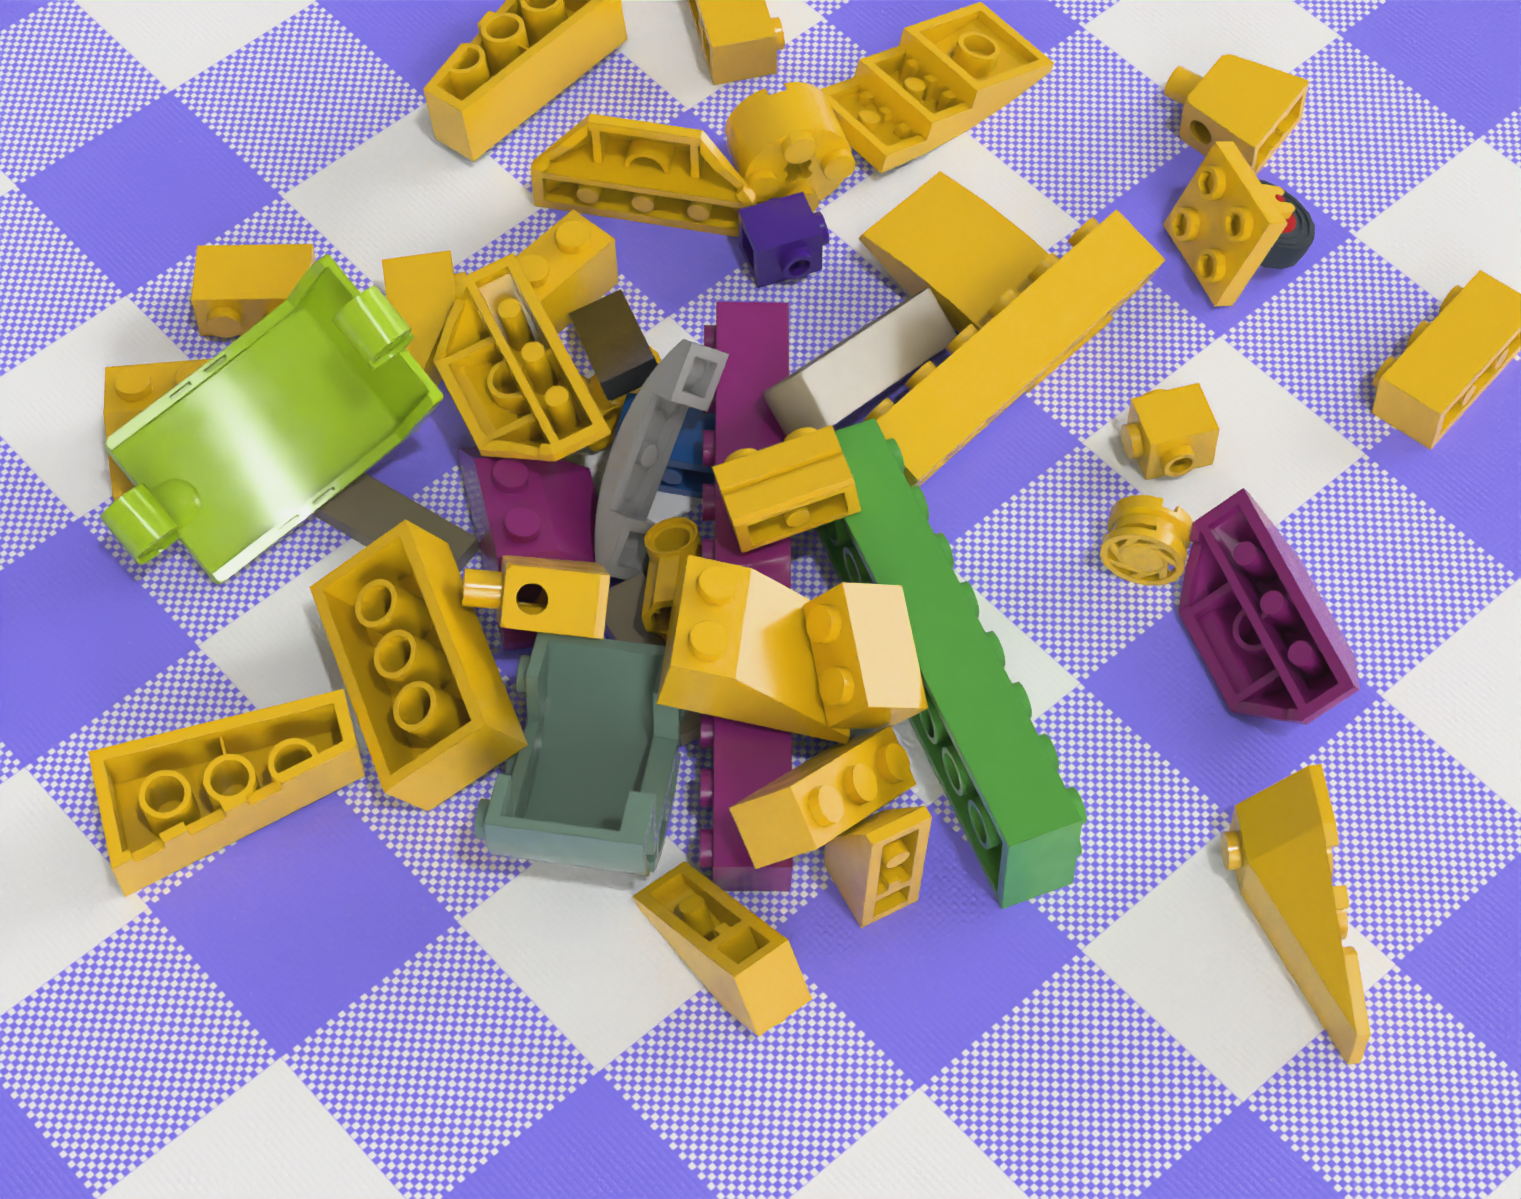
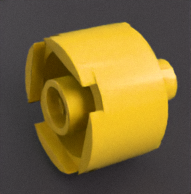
[724,82,856,212]

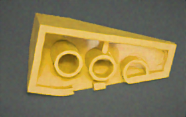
[1220,764,1371,1065]

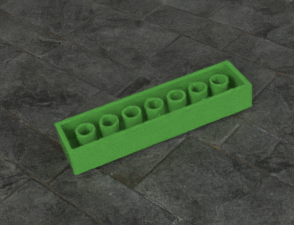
[814,418,1087,909]

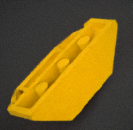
[530,113,756,237]
[433,253,611,461]

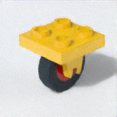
[1163,141,1315,307]

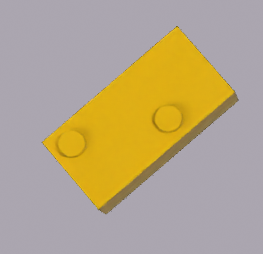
[309,519,528,812]

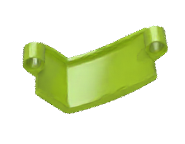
[100,254,443,585]

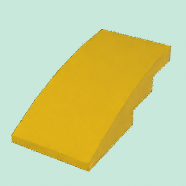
[820,2,1054,173]
[859,171,1114,393]

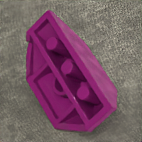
[458,446,611,650]
[1178,488,1360,725]

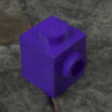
[738,192,829,288]

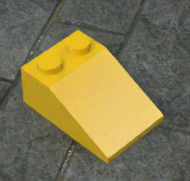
[656,555,851,744]

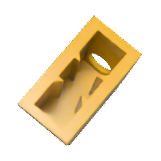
[1164,54,1309,175]
[461,555,610,639]

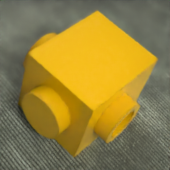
[1121,383,1220,480]

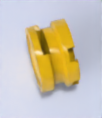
[1100,495,1193,585]

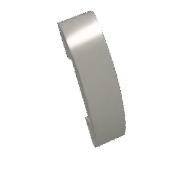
[595,339,729,580]

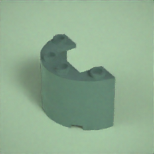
[475,632,686,876]

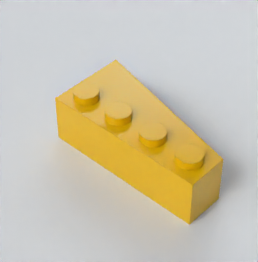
[423,0,628,162]
[88,689,365,897]

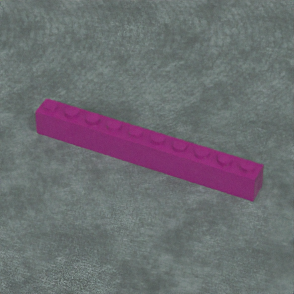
[699,301,793,892]

